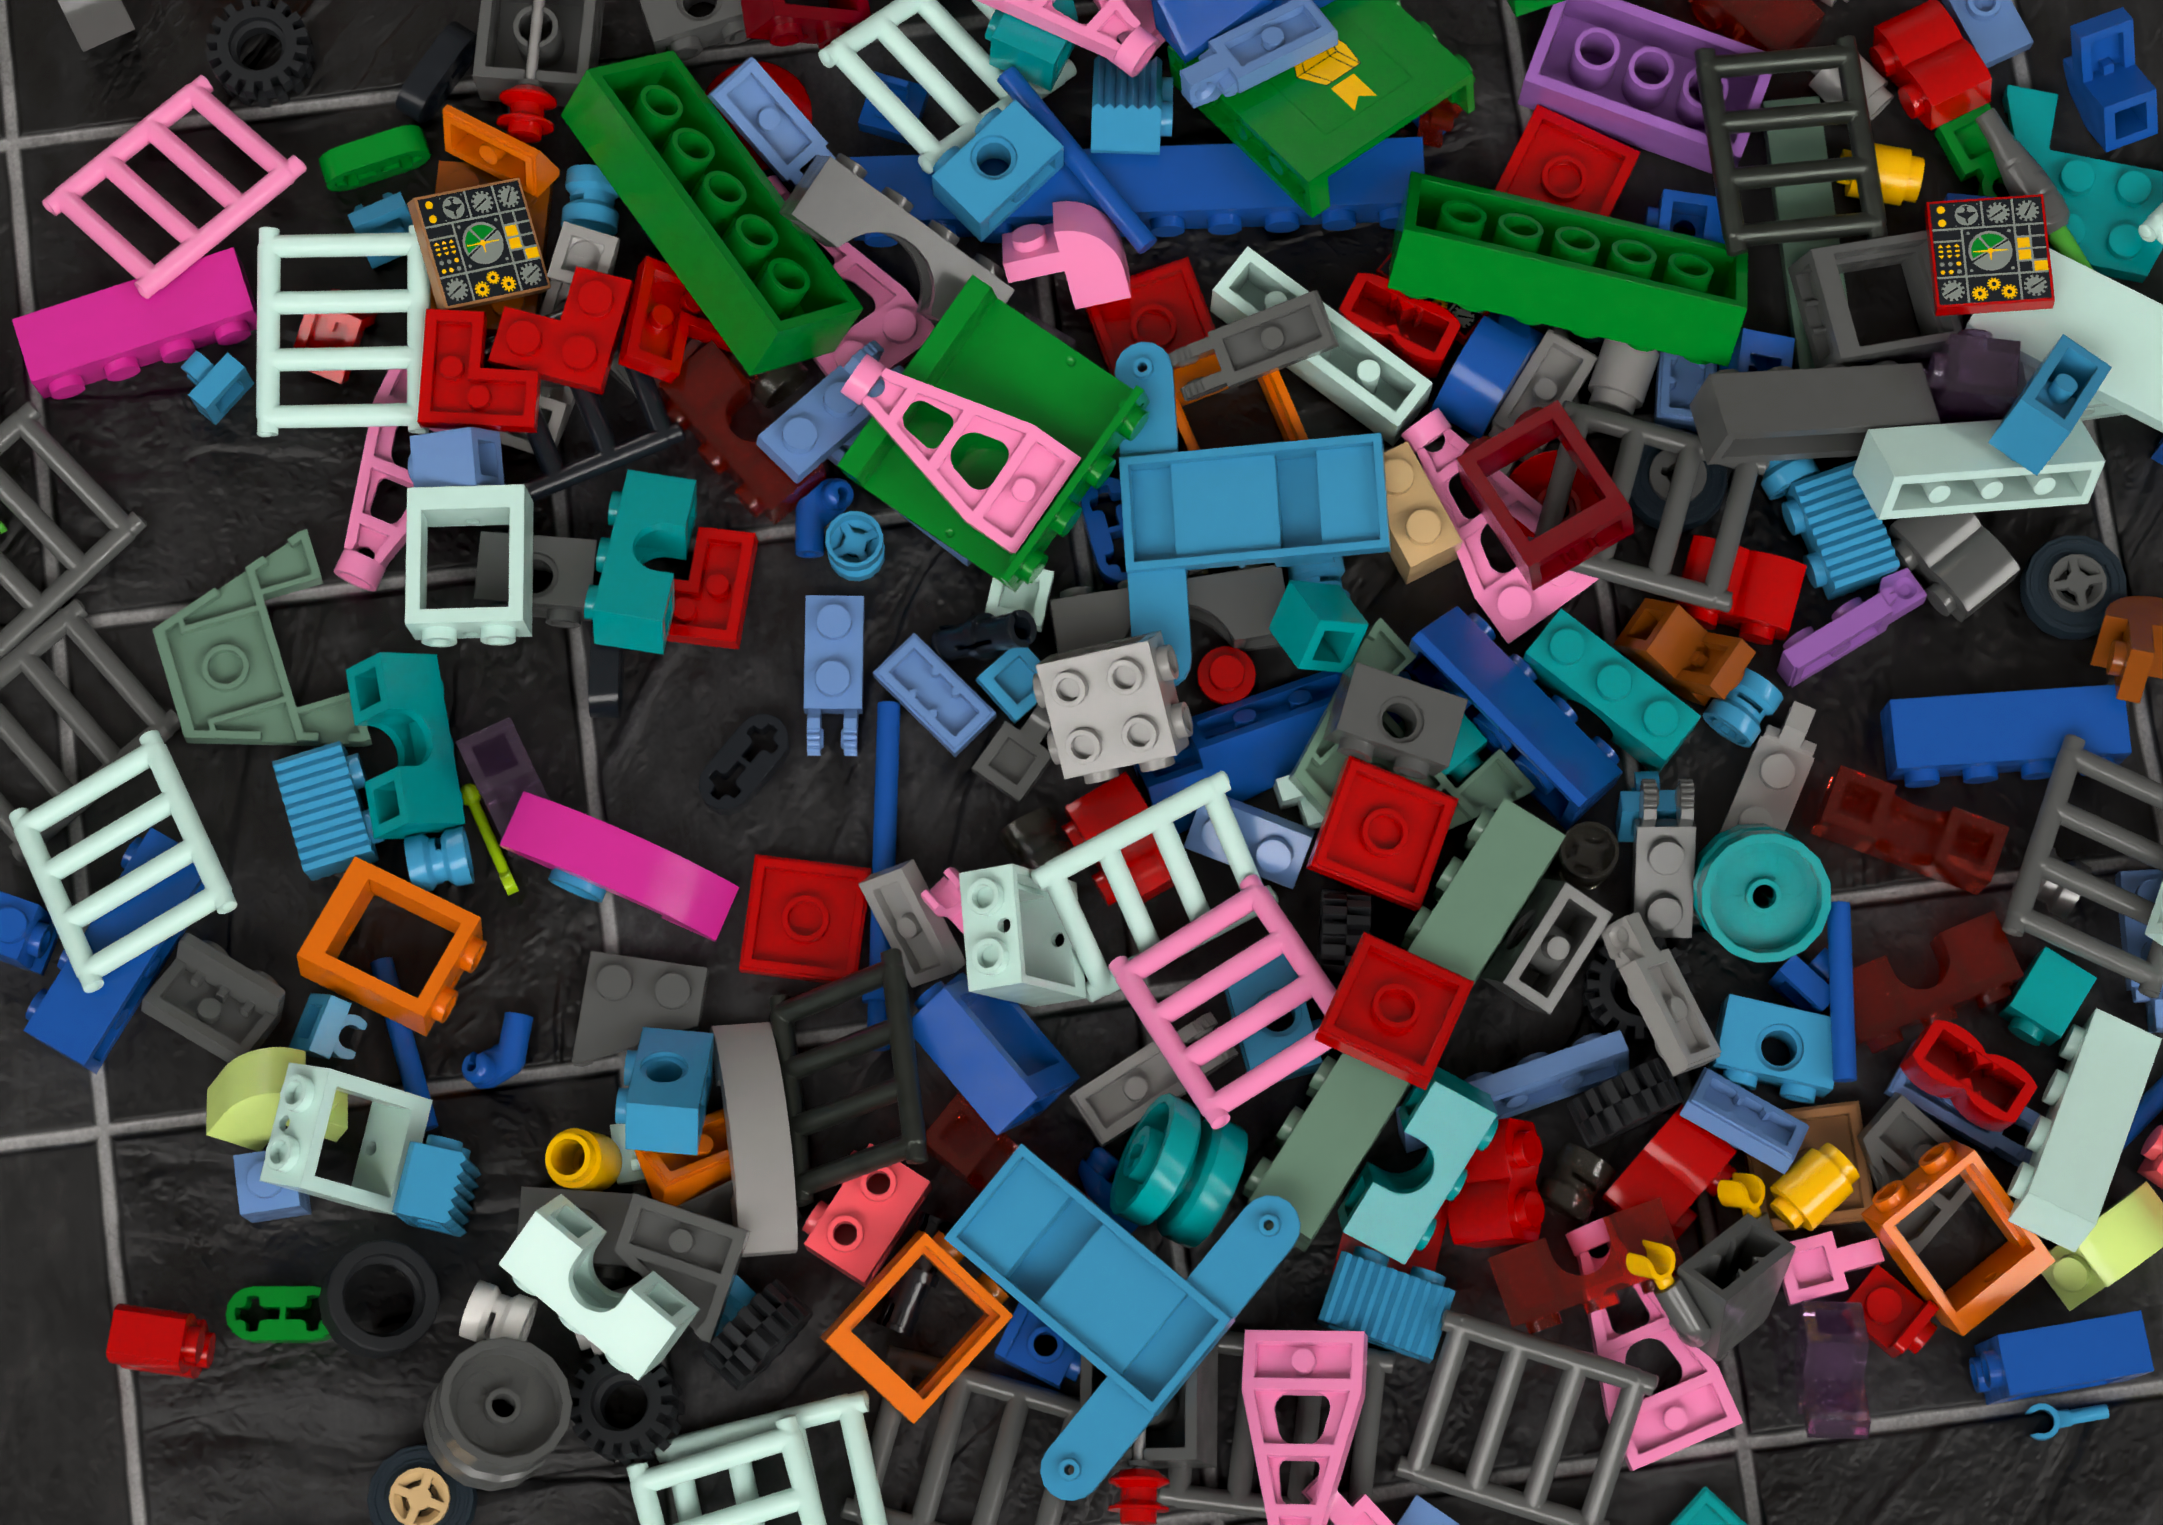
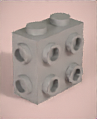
[1033,630,1193,784]

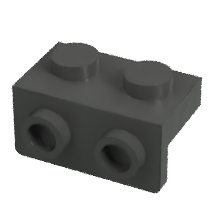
[141,933,286,1063]

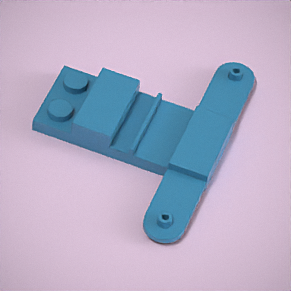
[1115,342,1391,687]
[944,1144,1301,1501]

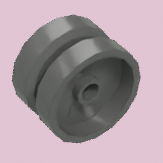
[423,1337,572,1491]

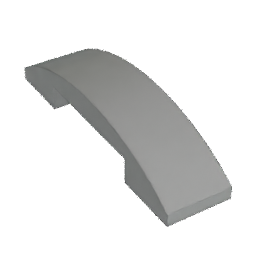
[499,221,620,454]
[710,1022,798,1257]

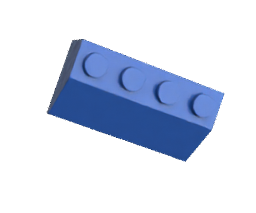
[1405,606,1623,831]

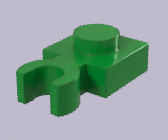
[1934,103,2005,197]

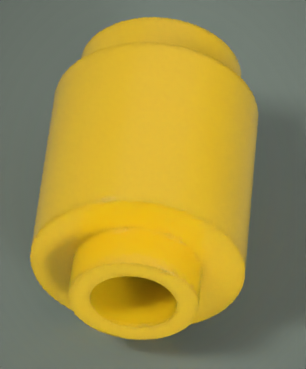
[1836,143,1925,206]
[545,1128,622,1192]
[1770,1142,1860,1231]

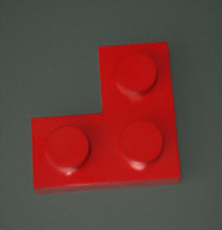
[618,256,733,383]
[488,266,634,395]
[417,309,541,433]
[667,526,759,650]

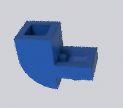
[2063,7,2158,152]
[1430,312,1545,439]

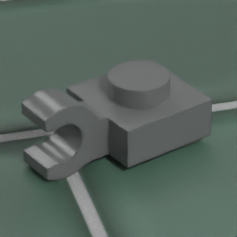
[972,705,1052,805]

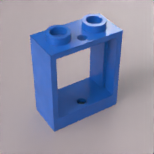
[912,972,1080,1135]
[1969,1310,2154,1405]

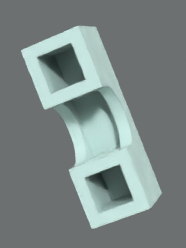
[499,1194,700,1381]

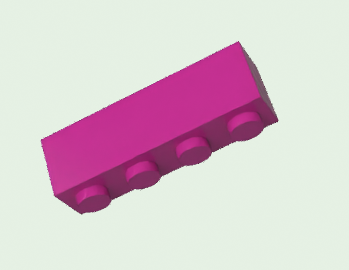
[12,247,257,399]

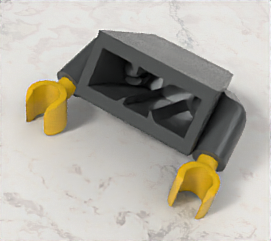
[1626,1172,1796,1362]

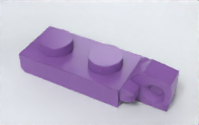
[1777,567,1927,687]

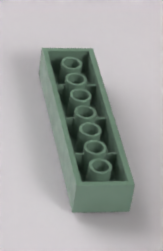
[1242,798,1566,1252]

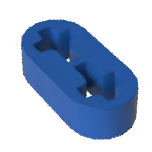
[1081,477,1128,587]

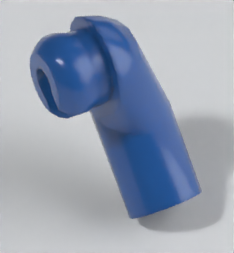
[795,478,854,558]
[461,1012,534,1089]
[1078,1147,1138,1234]

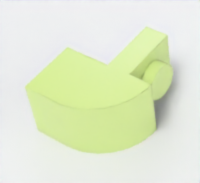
[206,1047,348,1152]
[2041,1181,2163,1311]

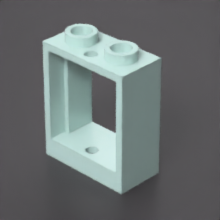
[405,484,534,647]
[959,864,1087,1007]
[259,1062,433,1216]

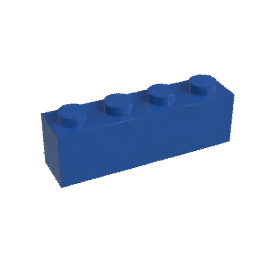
[1880,684,2132,788]
[23,827,205,1074]

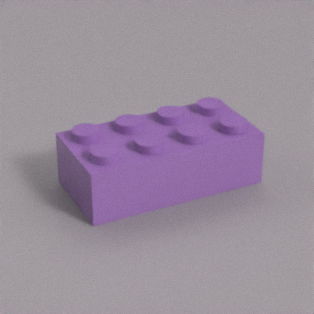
[1518,0,1772,174]

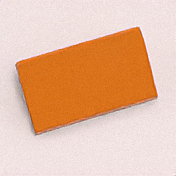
[442,104,560,198]
[634,1109,732,1206]

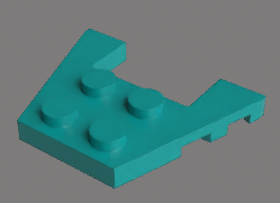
[2002,85,2163,283]

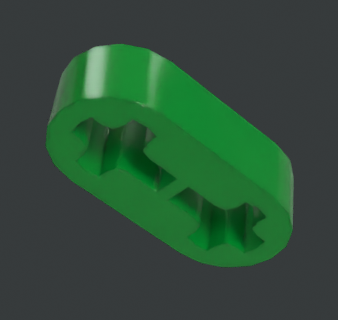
[319,125,431,192]
[225,1286,332,1343]

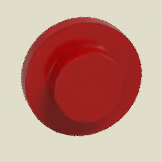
[1197,646,1256,705]

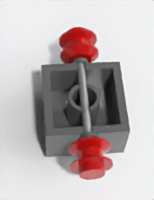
[472,0,605,143]
[1080,1345,1218,1525]

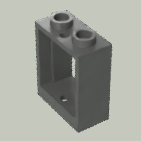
[1788,230,1965,368]

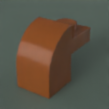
[2090,596,2163,703]
[1613,598,1756,706]

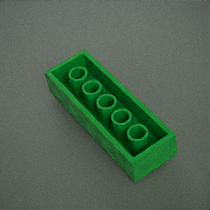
[561,50,863,376]
[1387,171,1748,367]

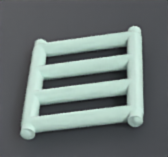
[818,0,1077,174]
[256,225,431,437]
[9,730,238,993]
[1031,771,1279,1002]
[654,1390,888,1525]
[626,1415,827,1525]

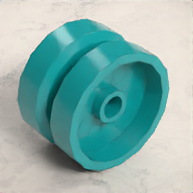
[1693,823,1831,963]
[1110,1093,1248,1248]

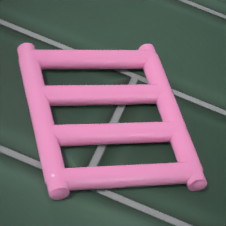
[42,75,307,299]
[1108,874,1336,1129]

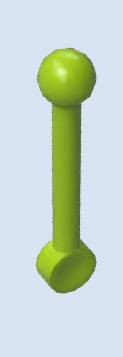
[460,783,519,896]

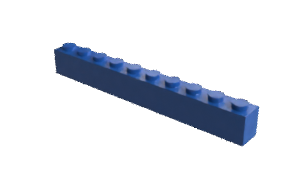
[850,137,1425,247]

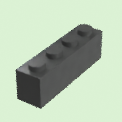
[1689,361,1940,465]

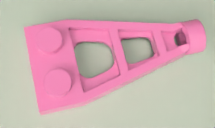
[977,0,1160,78]
[767,175,935,386]
[841,354,1081,555]
[334,369,452,592]
[1401,408,1599,644]
[1565,1216,1743,1471]
[1241,1330,1368,1525]

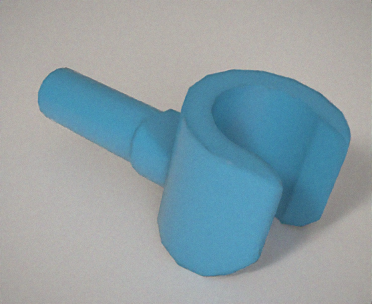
[2025,1403,2109,1441]

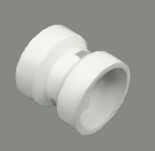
[459,1280,538,1342]

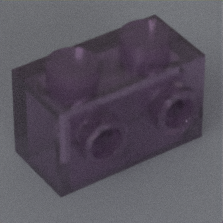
[1923,329,2021,424]

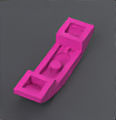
[499,791,739,942]

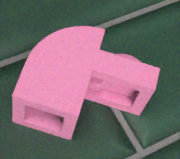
[1002,201,1131,310]

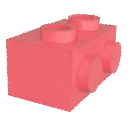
[802,1143,932,1288]

